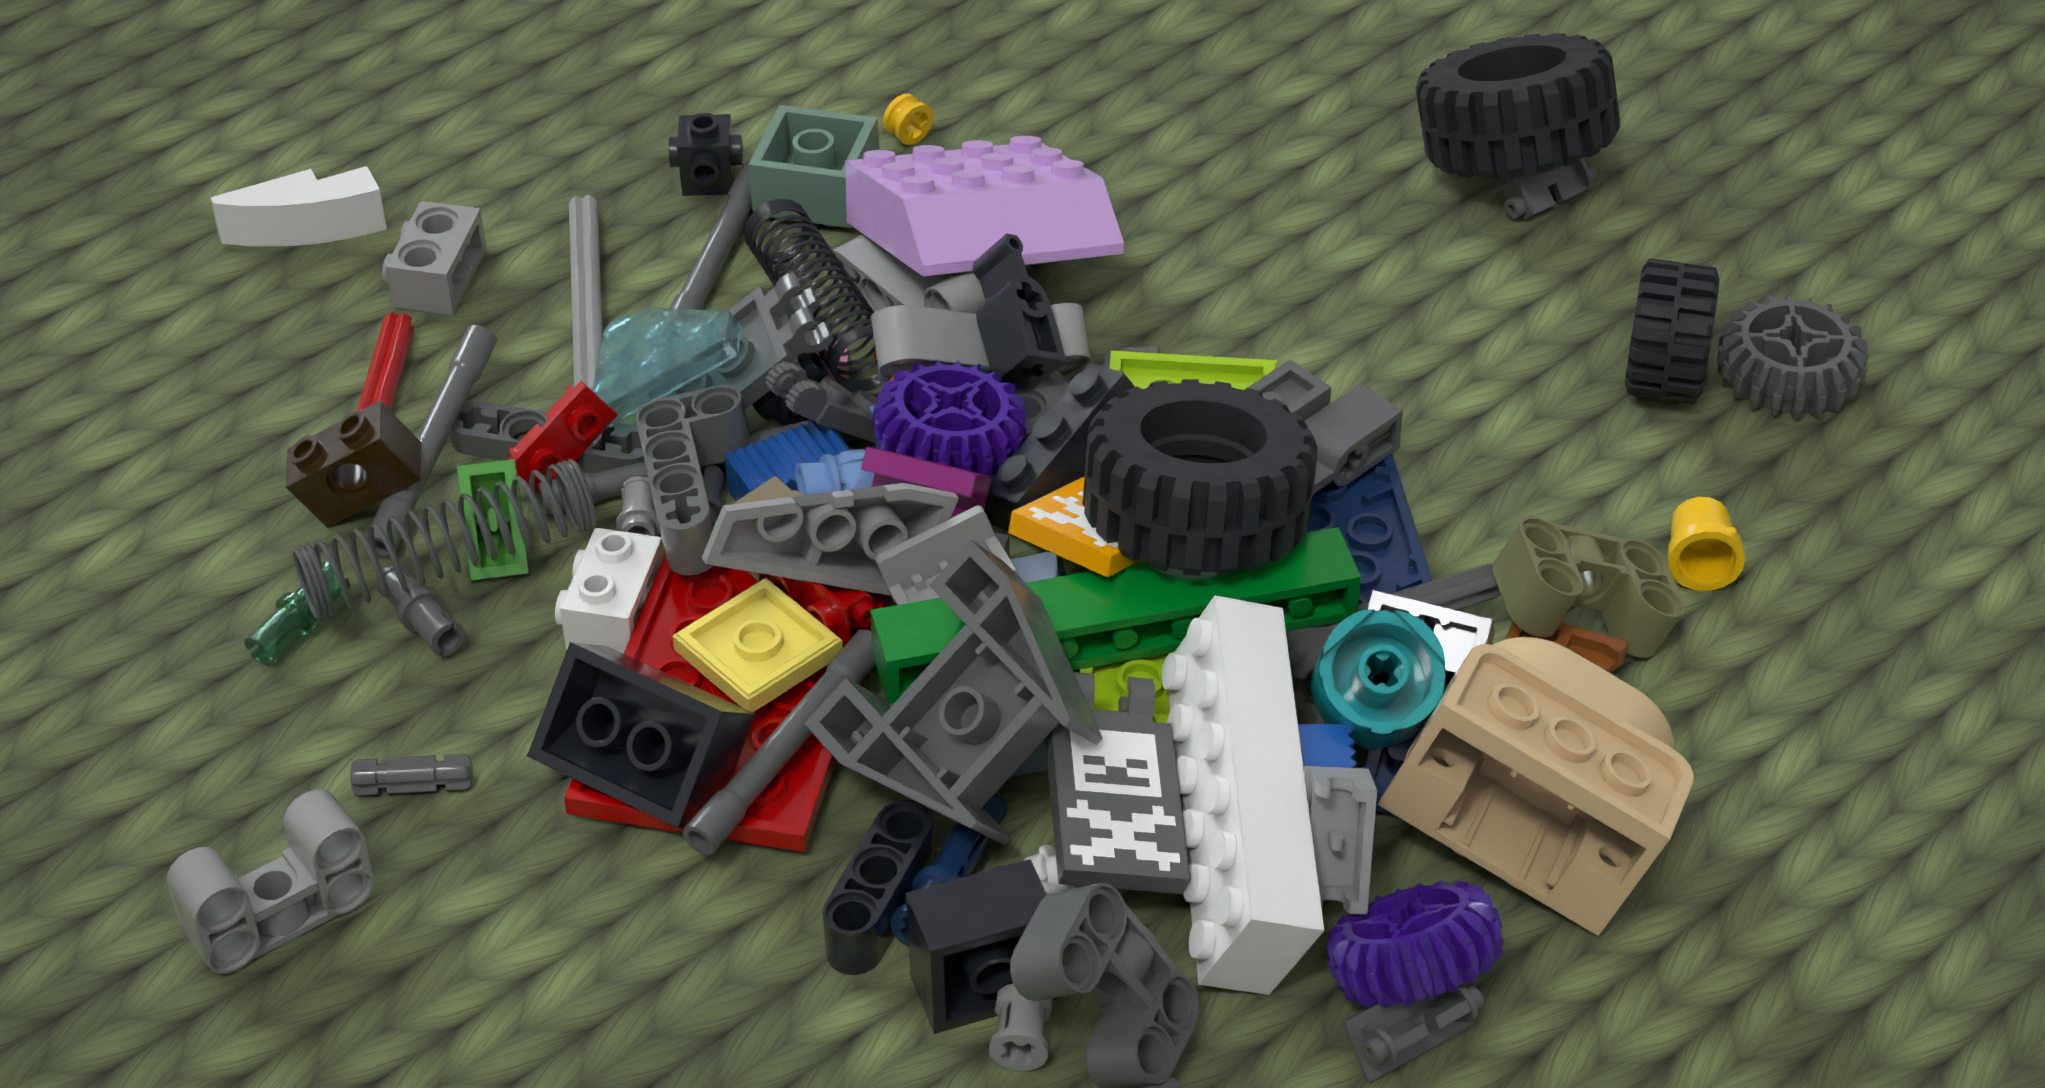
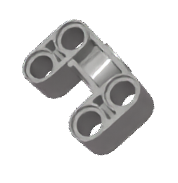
[167,789,374,974]

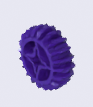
[872,359,1027,476]
[1326,880,1504,1008]

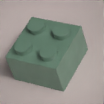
[748,105,880,228]

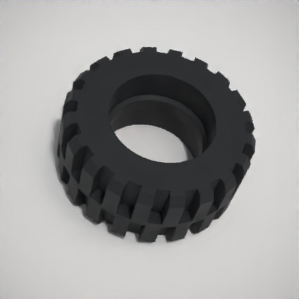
[1415,33,1621,179]
[1082,379,1318,576]

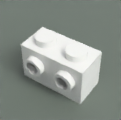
[555,528,664,654]

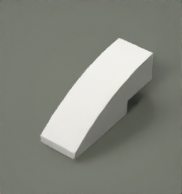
[210,166,387,246]

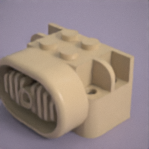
[1377,637,1694,936]

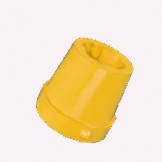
[1667,497,1745,591]

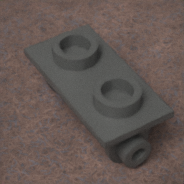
[1488,158,1597,220]
[1342,984,1484,1082]

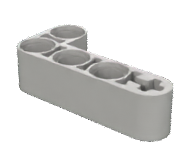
[827,234,985,314]
[871,303,1091,376]

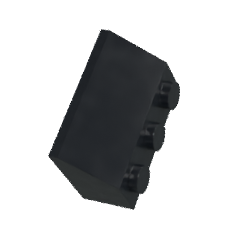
[984,363,1135,530]
[527,642,756,828]

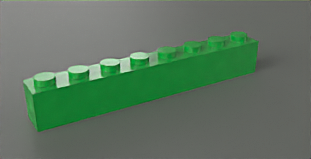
[870,527,1361,704]

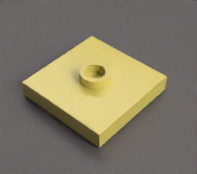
[673,578,843,713]

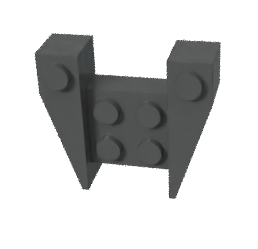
[804,539,1103,845]

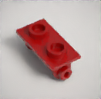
[507,380,618,494]
[770,575,876,647]

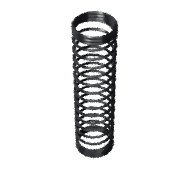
[744,199,891,392]

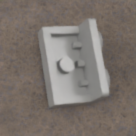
[875,505,1019,605]

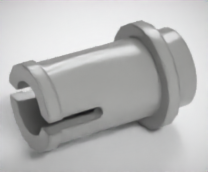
[616,476,660,536]

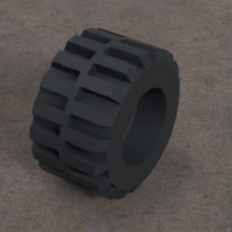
[1625,258,1720,404]

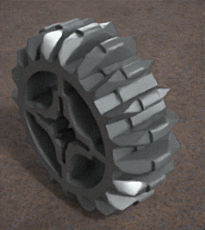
[1717,294,1868,420]

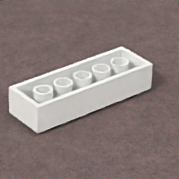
[1161,595,1324,995]

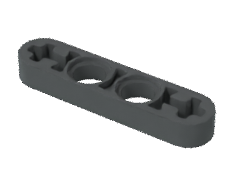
[449,401,645,473]

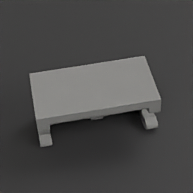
[1304,766,1377,914]

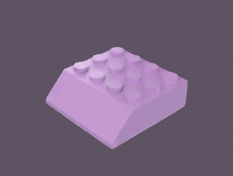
[845,136,1124,276]

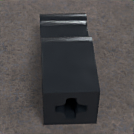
[973,233,1067,389]

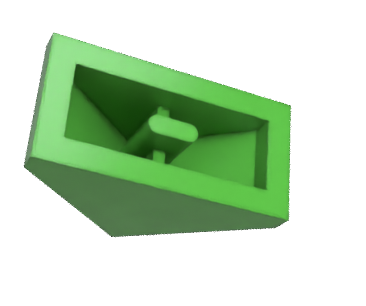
[457,459,529,581]

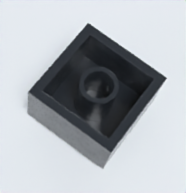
[906,859,1057,1034]

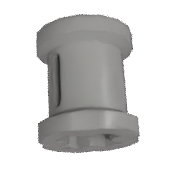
[989,984,1053,1071]

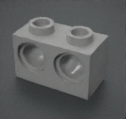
[382,201,487,315]

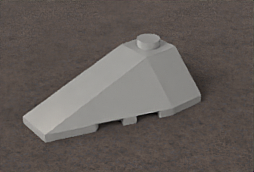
[702,483,959,596]

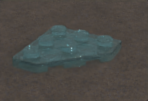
[592,308,742,429]

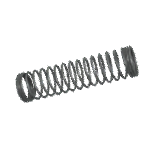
[293,458,596,620]

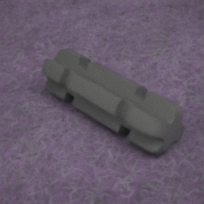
[350,753,473,796]

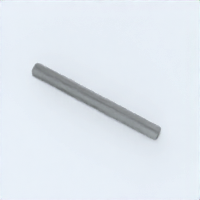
[569,195,605,402]

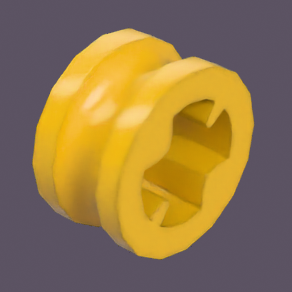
[883,93,934,145]

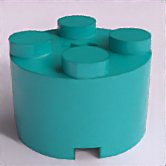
[1310,609,1446,750]

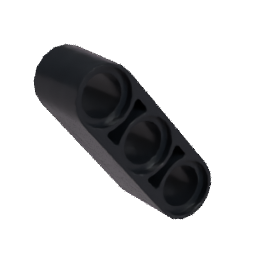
[822,800,935,975]

